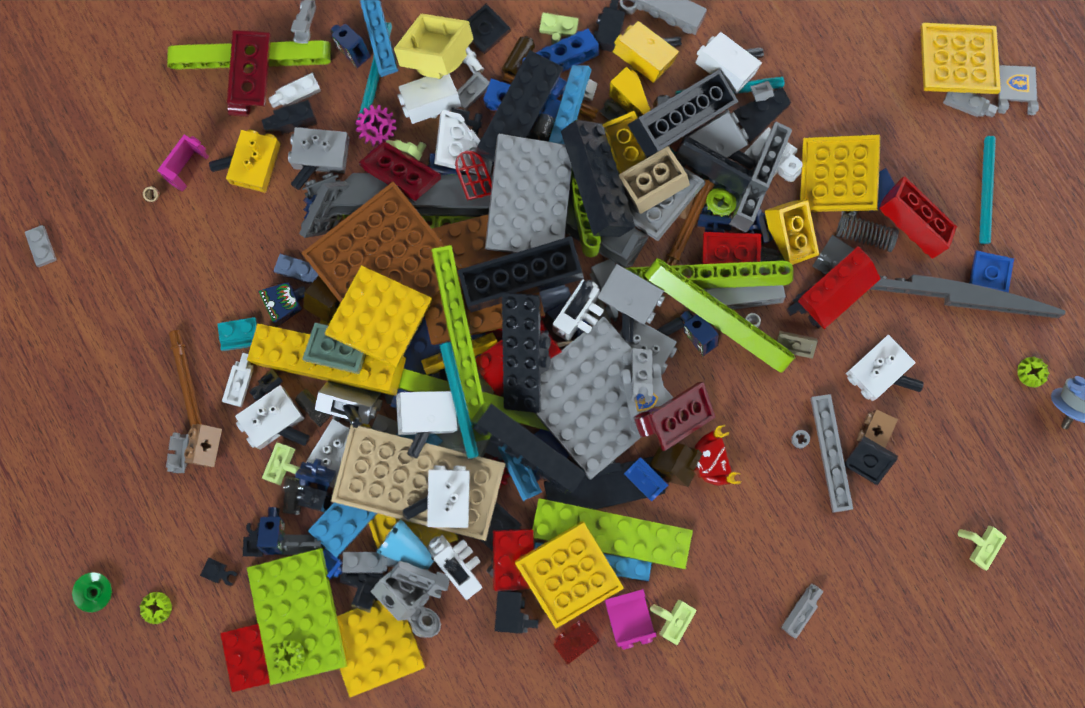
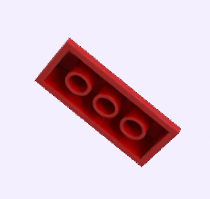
[879,176,957,259]
[798,246,881,329]
[475,320,562,396]

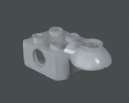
[371,570,441,638]

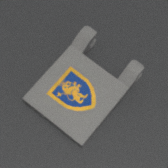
[998,65,1039,115]
[620,364,667,423]

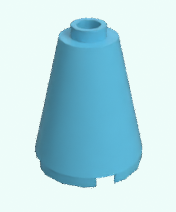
[377,519,434,570]

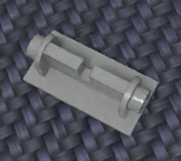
[166,433,189,473]

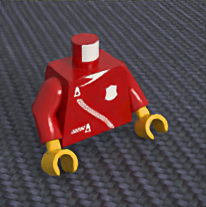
[692,425,741,486]

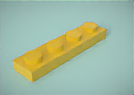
[421,332,498,375]

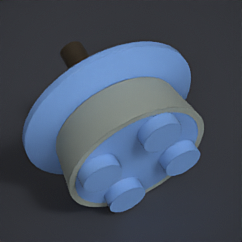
[1051,376,1085,429]

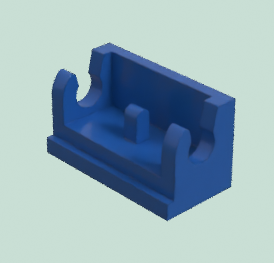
[624,457,668,502]

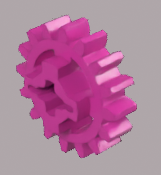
[356,105,397,146]

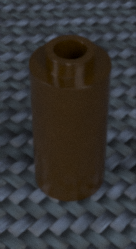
[502,36,535,76]

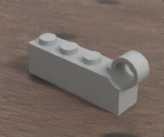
[619,0,707,35]
[703,275,786,310]

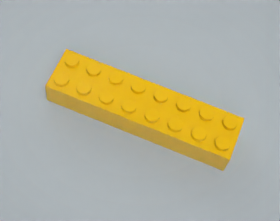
[247,323,406,396]

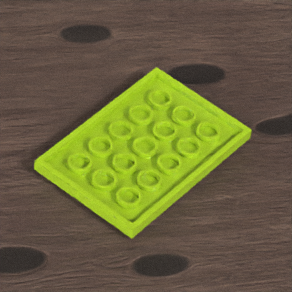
[247,549,347,685]

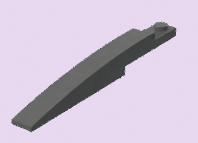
[870,275,1066,318]

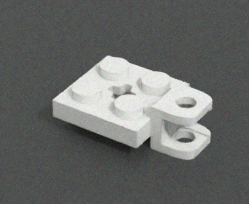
[745,127,803,182]

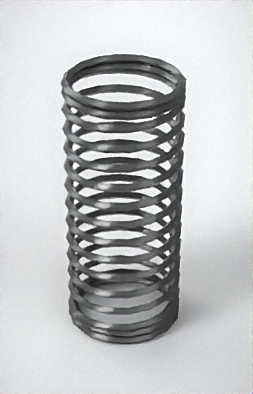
[836,213,899,252]

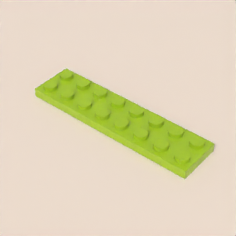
[532,498,693,569]

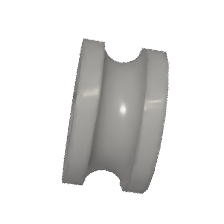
[791,430,810,448]

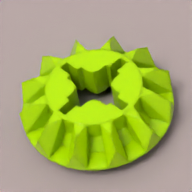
[706,188,736,217]
[1017,356,1050,387]
[140,592,172,624]
[273,640,305,673]

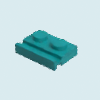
[217,317,257,351]

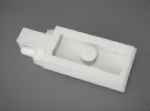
[268,73,321,108]
[222,353,253,407]

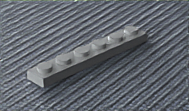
[810,394,853,513]

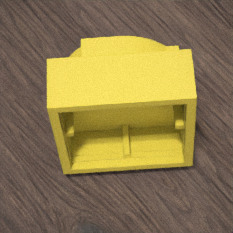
[394,14,473,79]

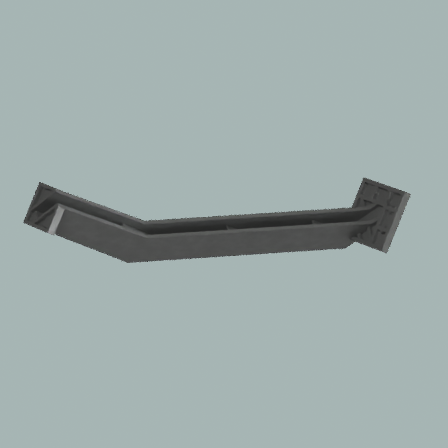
[299,173,649,268]

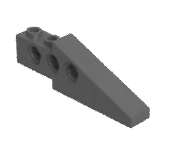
[729,121,792,232]

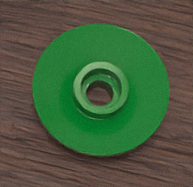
[72,572,112,612]

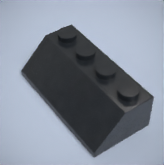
[674,135,753,194]

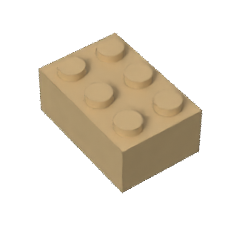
[619,146,690,214]

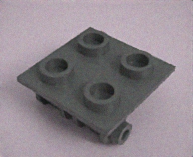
[813,235,854,274]

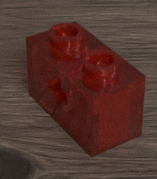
[553,620,599,665]

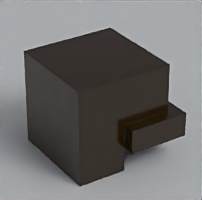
[303,275,341,323]
[649,443,703,487]

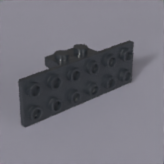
[502,293,551,413]
[544,456,666,510]

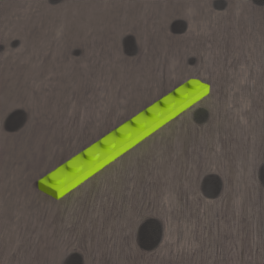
[431,245,490,442]

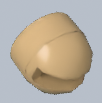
[143,187,160,202]

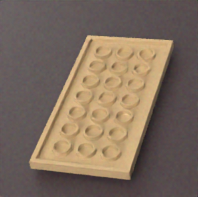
[331,424,505,541]

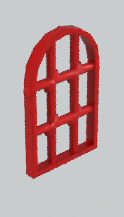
[455,151,492,201]

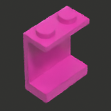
[157,134,209,192]
[604,589,657,650]

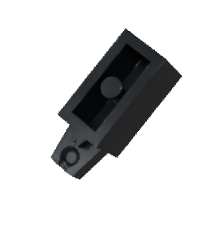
[593,0,625,52]
[262,99,318,135]
[297,486,333,513]

